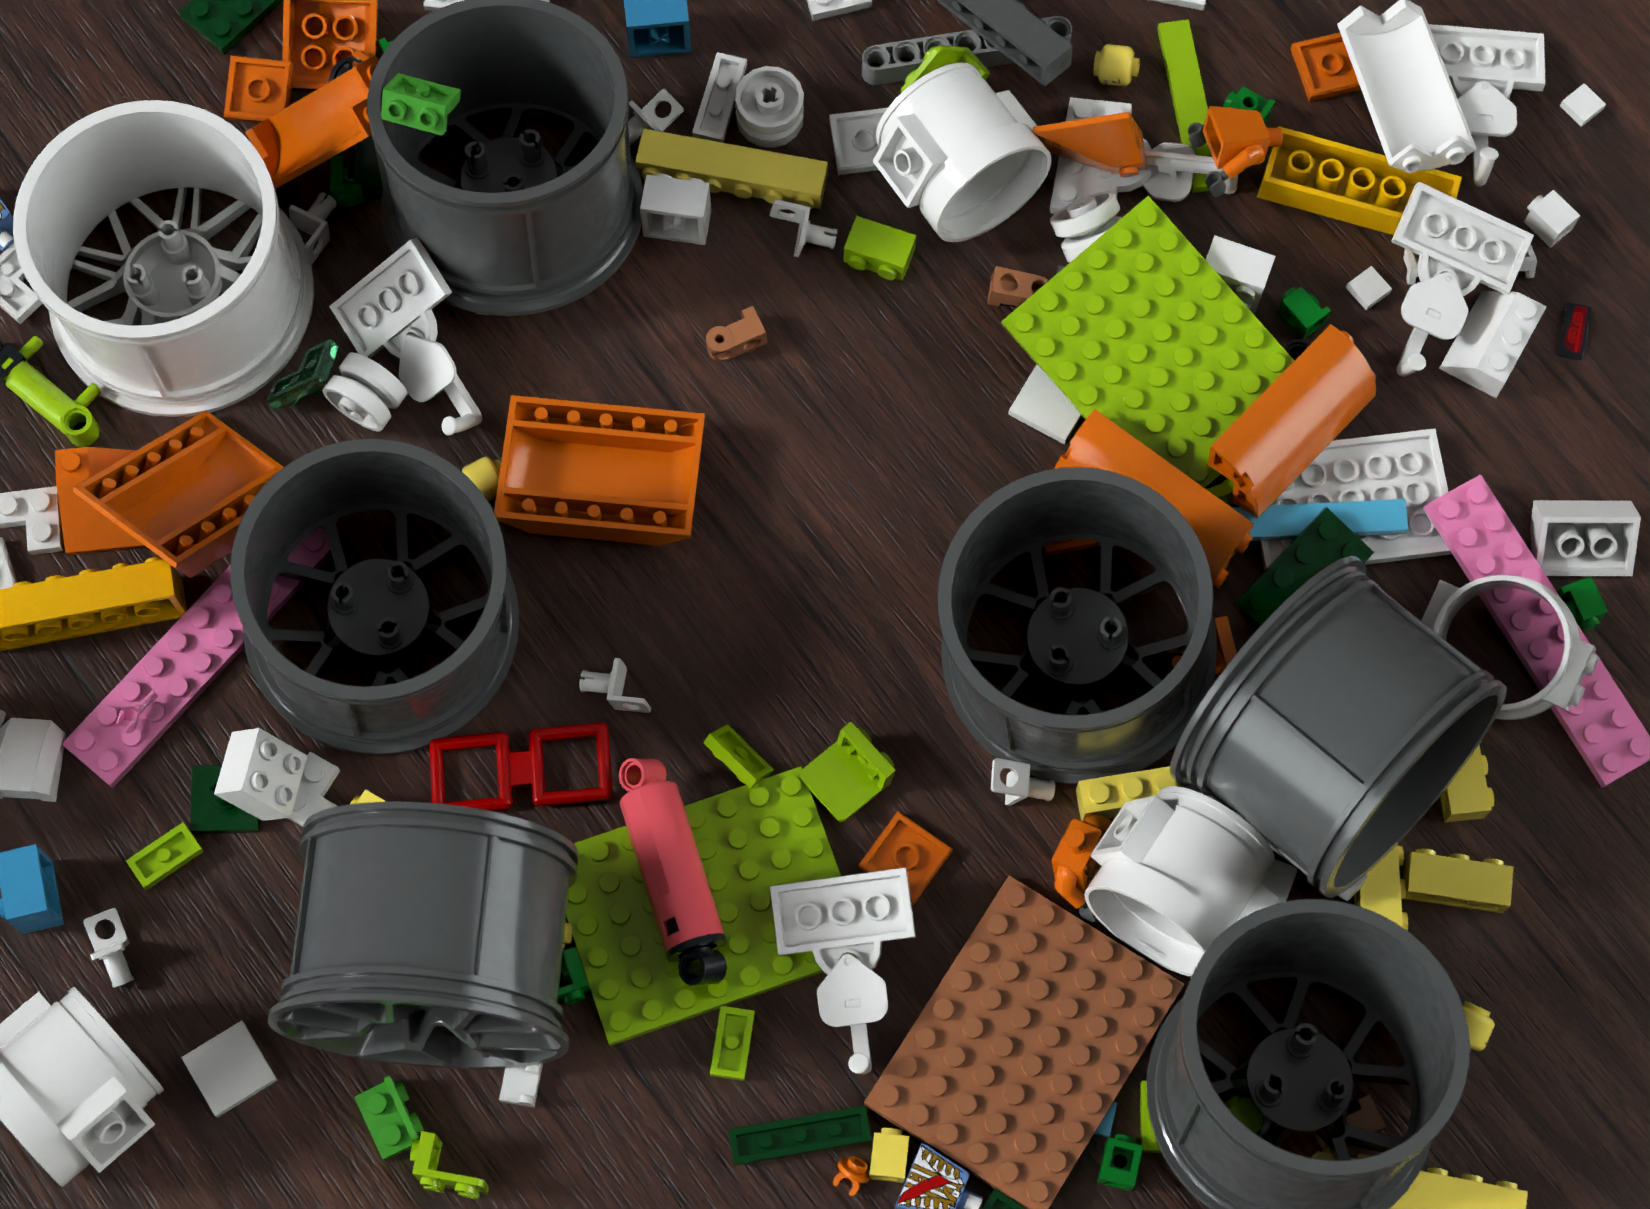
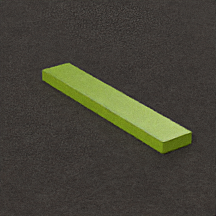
[1157,19,1212,193]

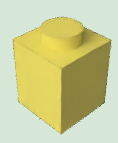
[869,1128,909,1183]

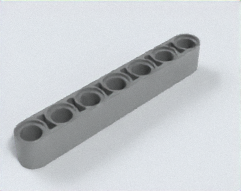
[862,16,1072,85]

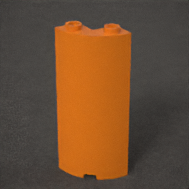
[245,55,379,189]
[1208,324,1376,519]
[1054,409,1254,589]

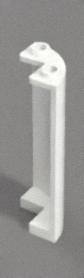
[1337,0,1477,173]

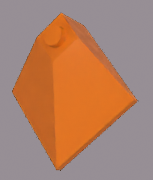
[282,0,378,89]
[1033,112,1146,177]
[55,447,146,555]

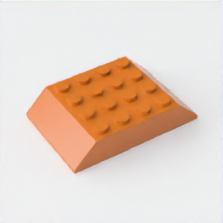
[494,395,705,546]
[73,410,284,578]

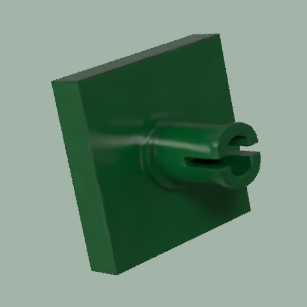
[190,765,260,834]

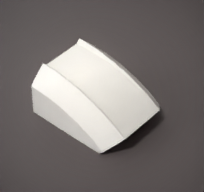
[0,718,66,802]

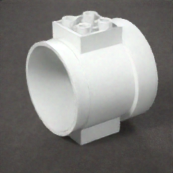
[872,63,1051,242]
[1421,575,1600,720]
[1084,786,1279,977]
[0,987,164,1188]

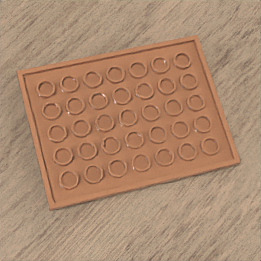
[864,875,1184,1209]

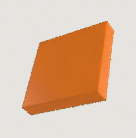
[1290,32,1361,102]
[224,56,294,123]
[859,811,953,905]

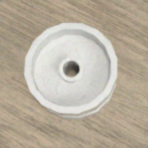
[735,66,804,148]
[1050,191,1123,262]
[322,352,408,432]

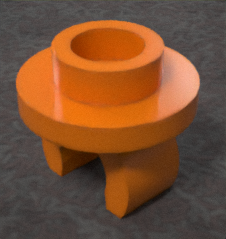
[833,1156,871,1196]

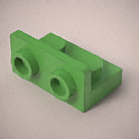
[381,73,461,135]
[354,1075,424,1161]

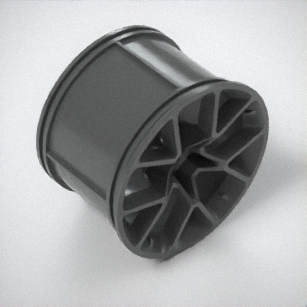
[367,0,643,316]
[230,439,519,755]
[938,467,1217,785]
[1170,556,1507,898]
[268,802,579,1069]
[1146,899,1470,1209]

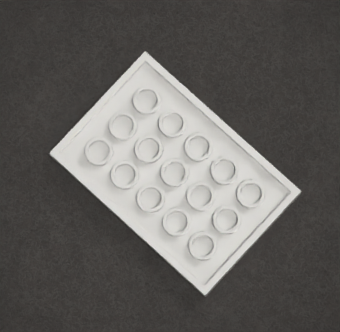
[1259,429,1452,570]

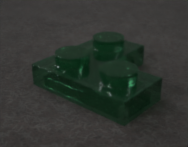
[267,339,339,410]

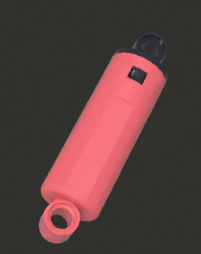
[619,758,727,986]

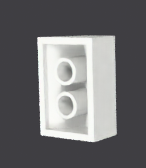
[1439,291,1547,398]
[1530,500,1641,576]

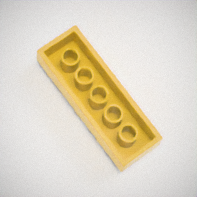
[1257,126,1462,235]
[0,557,187,651]

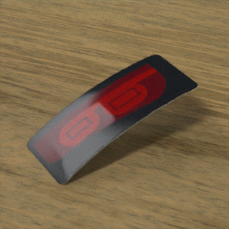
[1557,302,1591,360]

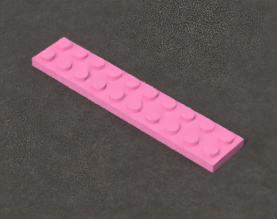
[1423,474,1650,788]
[62,527,332,789]

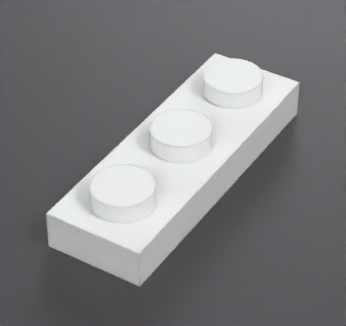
[692,52,747,143]

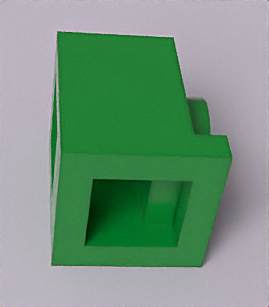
[1223,86,1276,124]
[1277,286,1331,340]
[1557,576,1608,632]
[1097,1134,1143,1191]

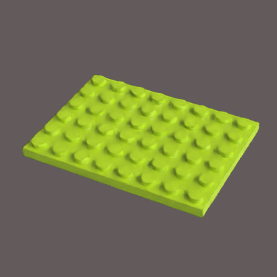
[1001,196,1294,488]
[566,766,858,1046]

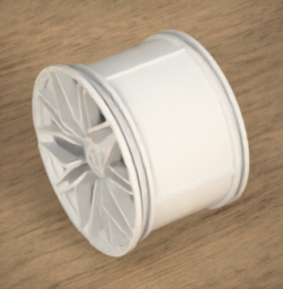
[13,100,314,417]

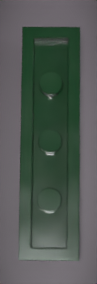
[728,1106,872,1166]

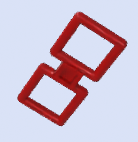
[429,722,613,811]

